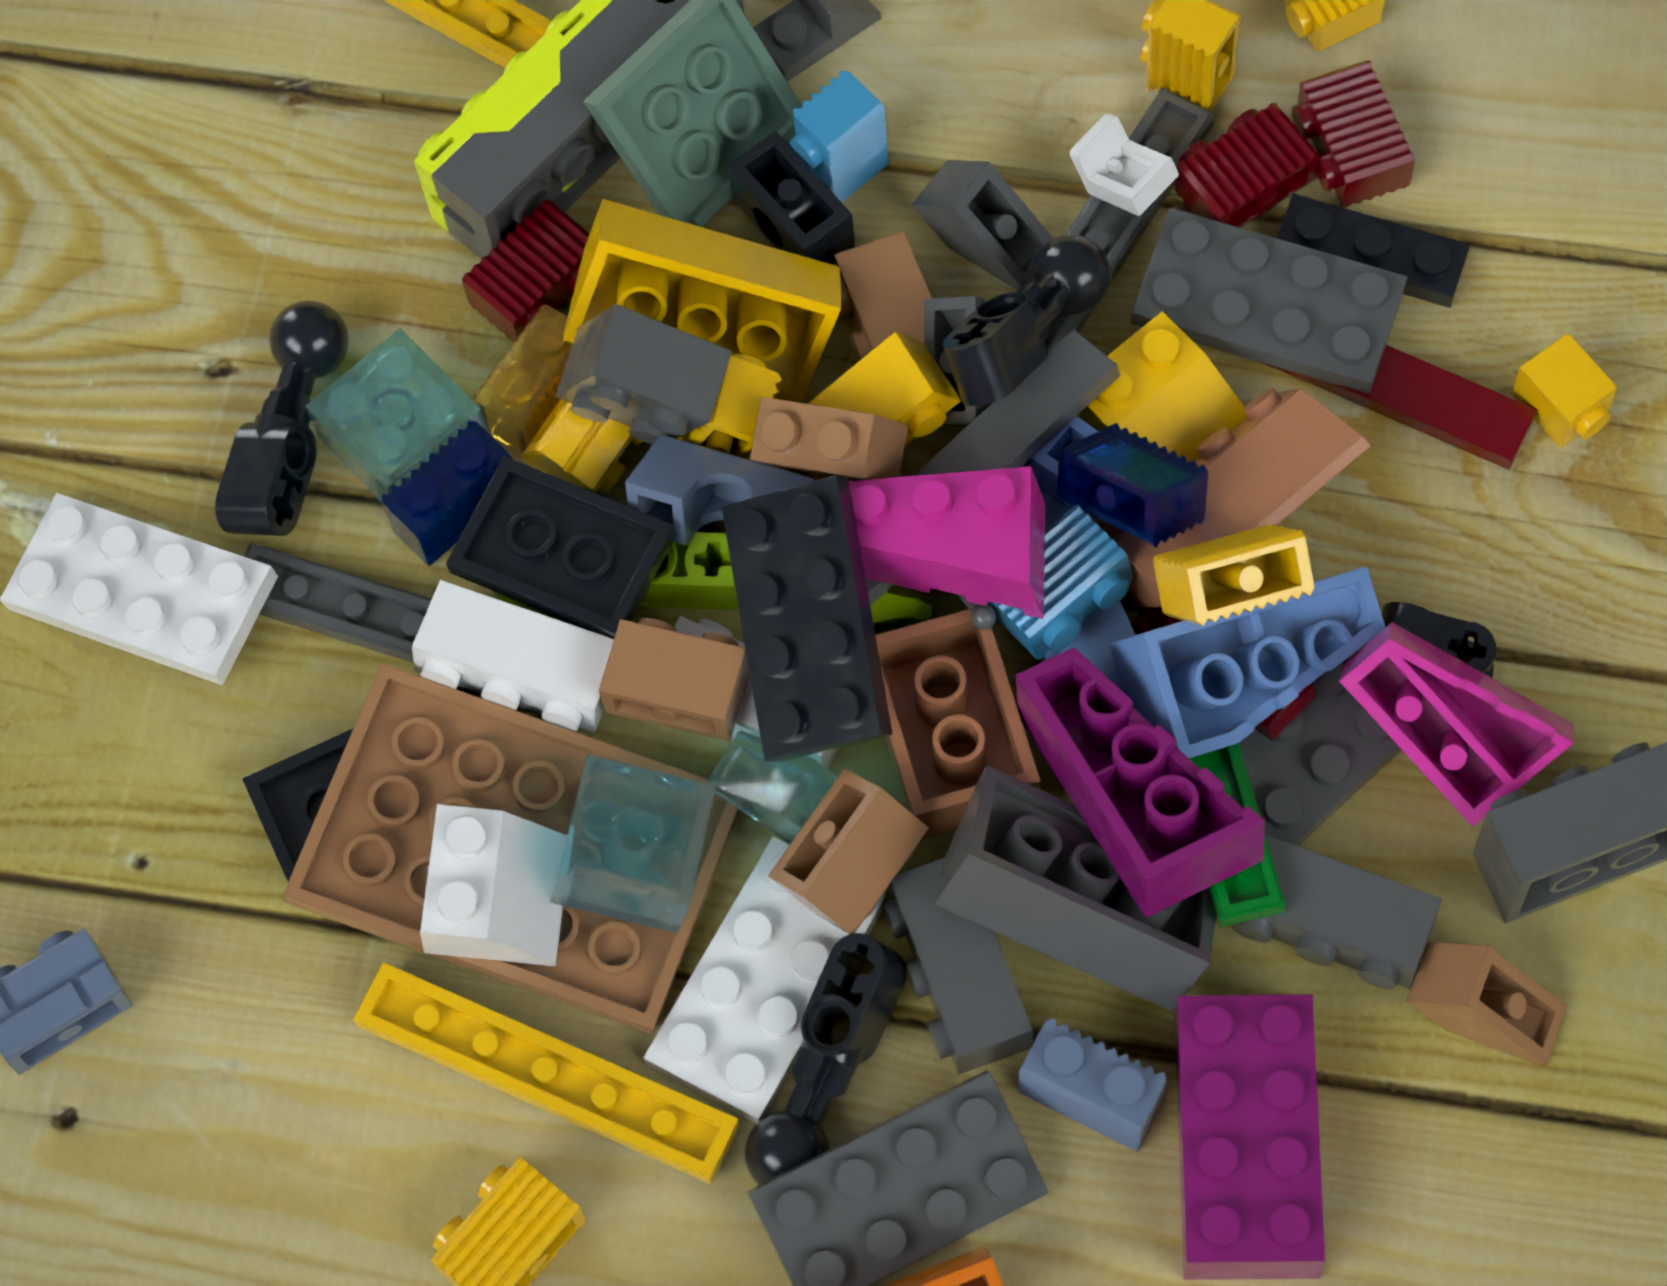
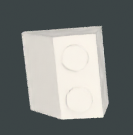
[420,804,571,966]

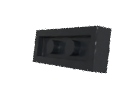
[1277,193,1470,308]

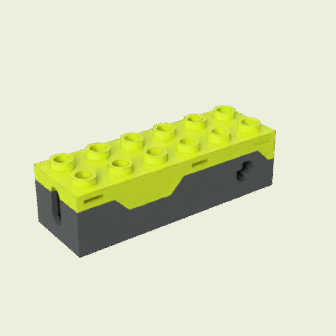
[414,0,744,259]

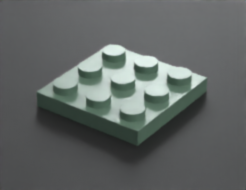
[583,0,802,227]

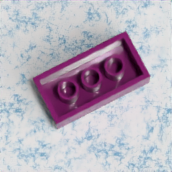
[1175,994,1325,1280]

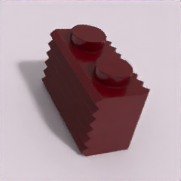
[1291,60,1415,208]
[1175,103,1320,228]
[462,199,590,346]

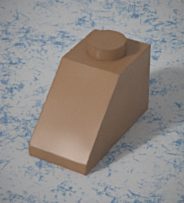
[1406,942,1567,1066]

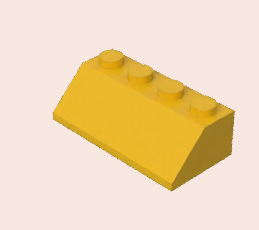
[563,199,841,403]

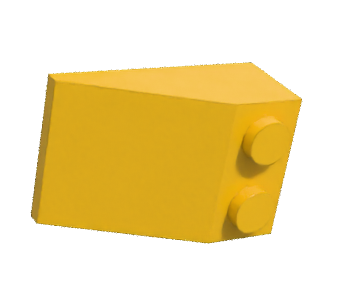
[1077,311,1247,500]

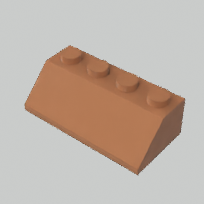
[1102,388,1370,607]

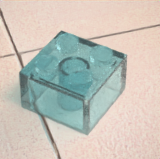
[305,328,491,519]
[550,754,716,934]

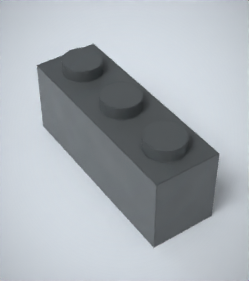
[1233,834,1442,989]
[882,857,1033,1075]

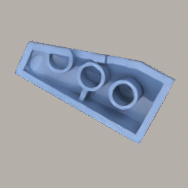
[1110,566,1386,758]

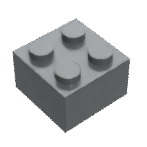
[555,304,732,444]

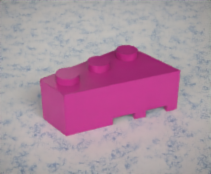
[849,466,1045,619]
[1339,622,1574,827]

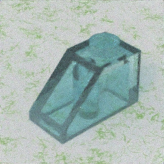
[705,730,839,844]

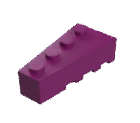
[1016,647,1265,918]

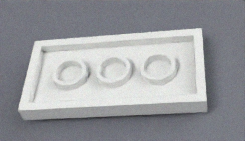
[0,493,278,686]
[643,836,887,1124]

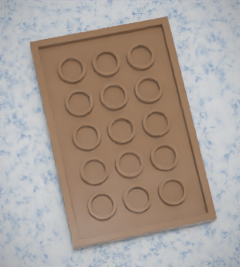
[283,663,744,1036]

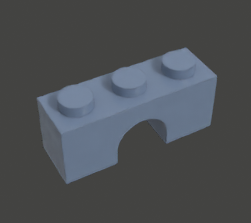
[625,435,817,545]

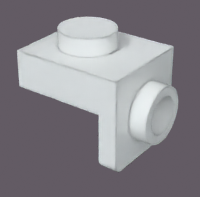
[1070,113,1179,216]

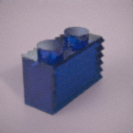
[382,421,514,566]
[1057,423,1208,548]

